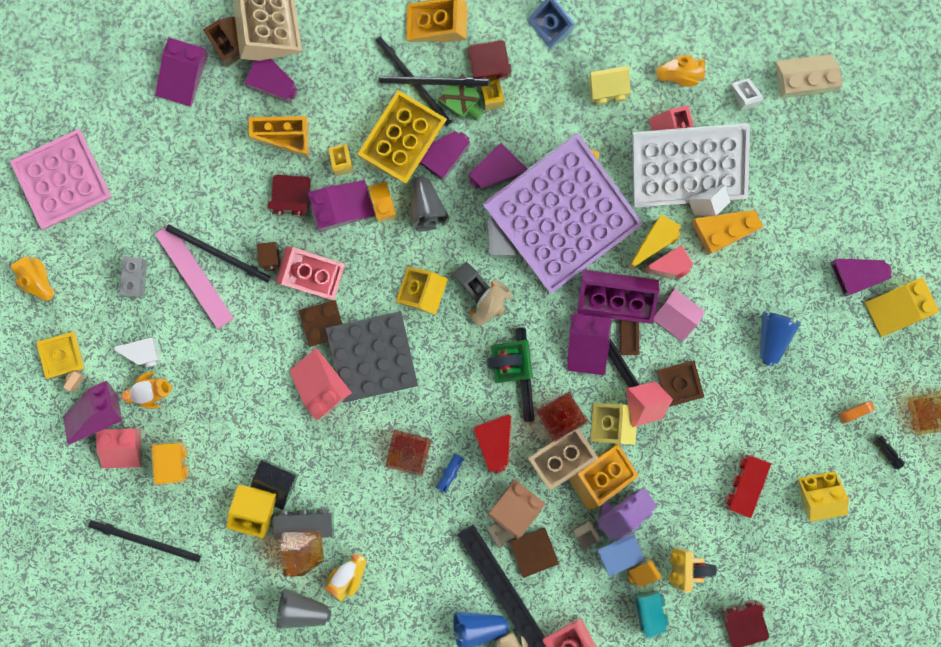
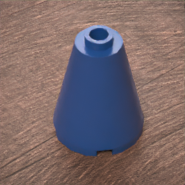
[759,311,801,366]
[453,612,509,647]

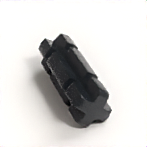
[873,435,905,469]

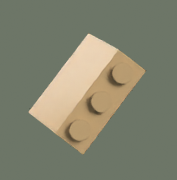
[775,54,843,99]
[527,426,598,491]

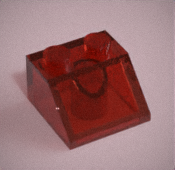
[536,392,588,442]
[385,429,432,476]

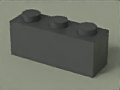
[273,509,334,540]

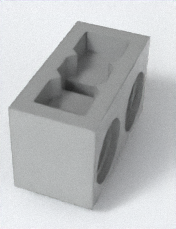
[119,257,148,298]

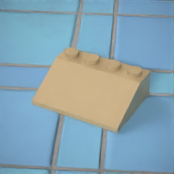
[233,0,302,61]

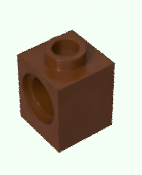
[257,242,280,271]

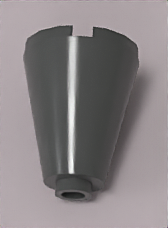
[411,176,450,232]
[276,589,331,629]

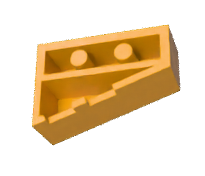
[691,210,763,256]

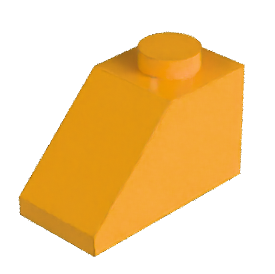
[368,182,397,223]
[626,557,662,588]

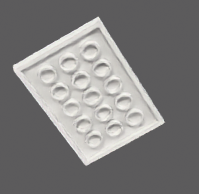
[632,123,750,208]

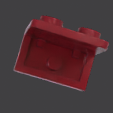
[468,40,512,81]
[267,175,311,217]
[721,600,769,647]

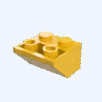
[798,471,849,522]
[226,484,276,539]

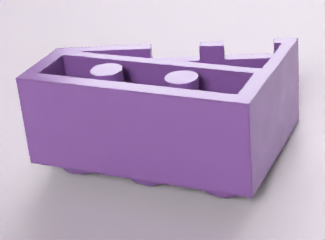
[598,487,658,541]

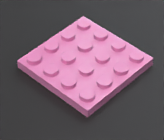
[10,129,113,230]

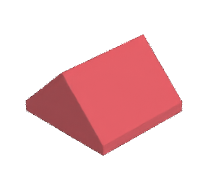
[626,381,673,427]

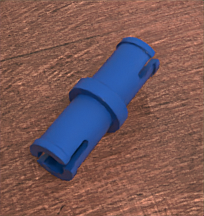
[436,453,465,493]

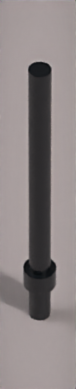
[375,36,452,127]
[379,76,490,88]
[165,224,271,283]
[88,520,201,563]

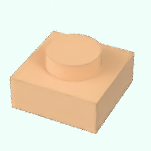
[64,371,85,392]

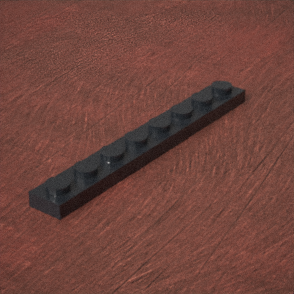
[457,524,546,647]

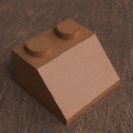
[488,480,546,539]

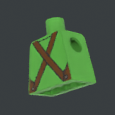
[437,73,484,121]

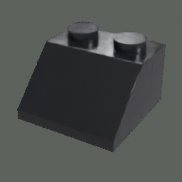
[250,459,299,510]

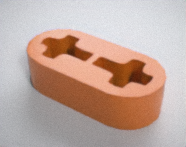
[838,400,876,424]

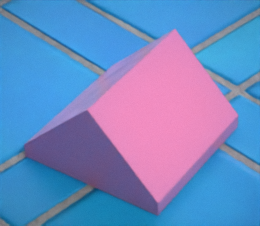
[654,289,705,342]

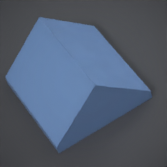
[527,0,575,48]
[598,534,645,577]

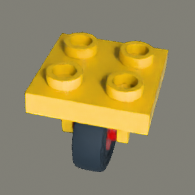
[669,548,717,592]

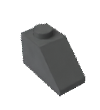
[452,261,490,303]

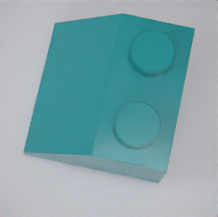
[634,590,669,639]

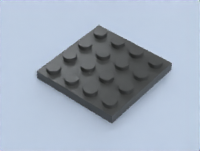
[326,311,418,403]

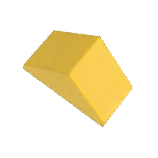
[481,79,504,111]
[329,143,354,176]

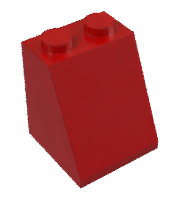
[473,414,511,474]

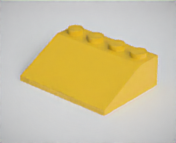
[357,90,447,184]

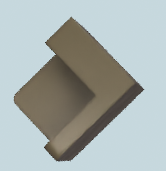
[572,520,602,549]
[487,522,515,549]

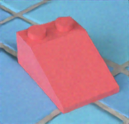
[275,246,345,300]
[290,348,352,421]

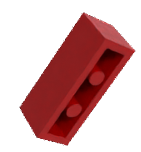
[725,455,772,518]

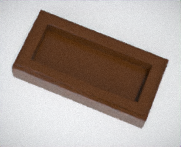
[620,320,640,355]

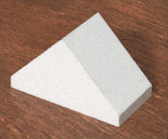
[731,78,763,111]
[688,184,730,216]

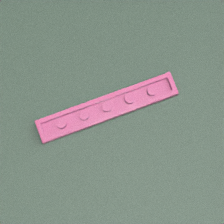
[155,224,234,329]

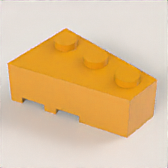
[249,116,309,158]

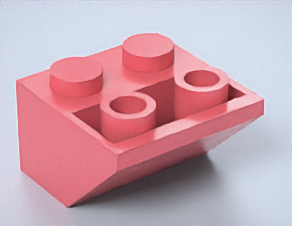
[648,105,694,131]

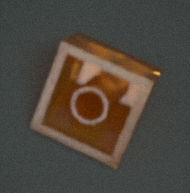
[908,390,941,435]
[280,532,324,577]

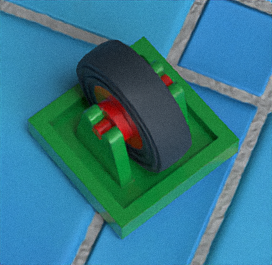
[487,340,533,383]

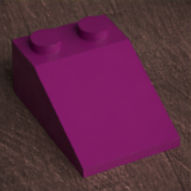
[155,37,209,107]
[308,180,375,232]
[567,313,613,375]
[63,381,122,445]

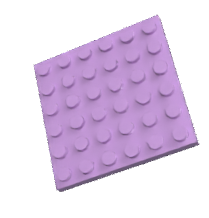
[483,132,643,294]

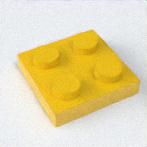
[36,332,85,379]

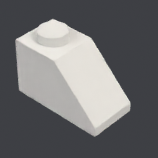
[114,338,162,368]

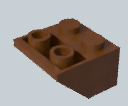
[203,16,240,67]

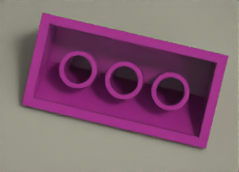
[577,269,660,324]

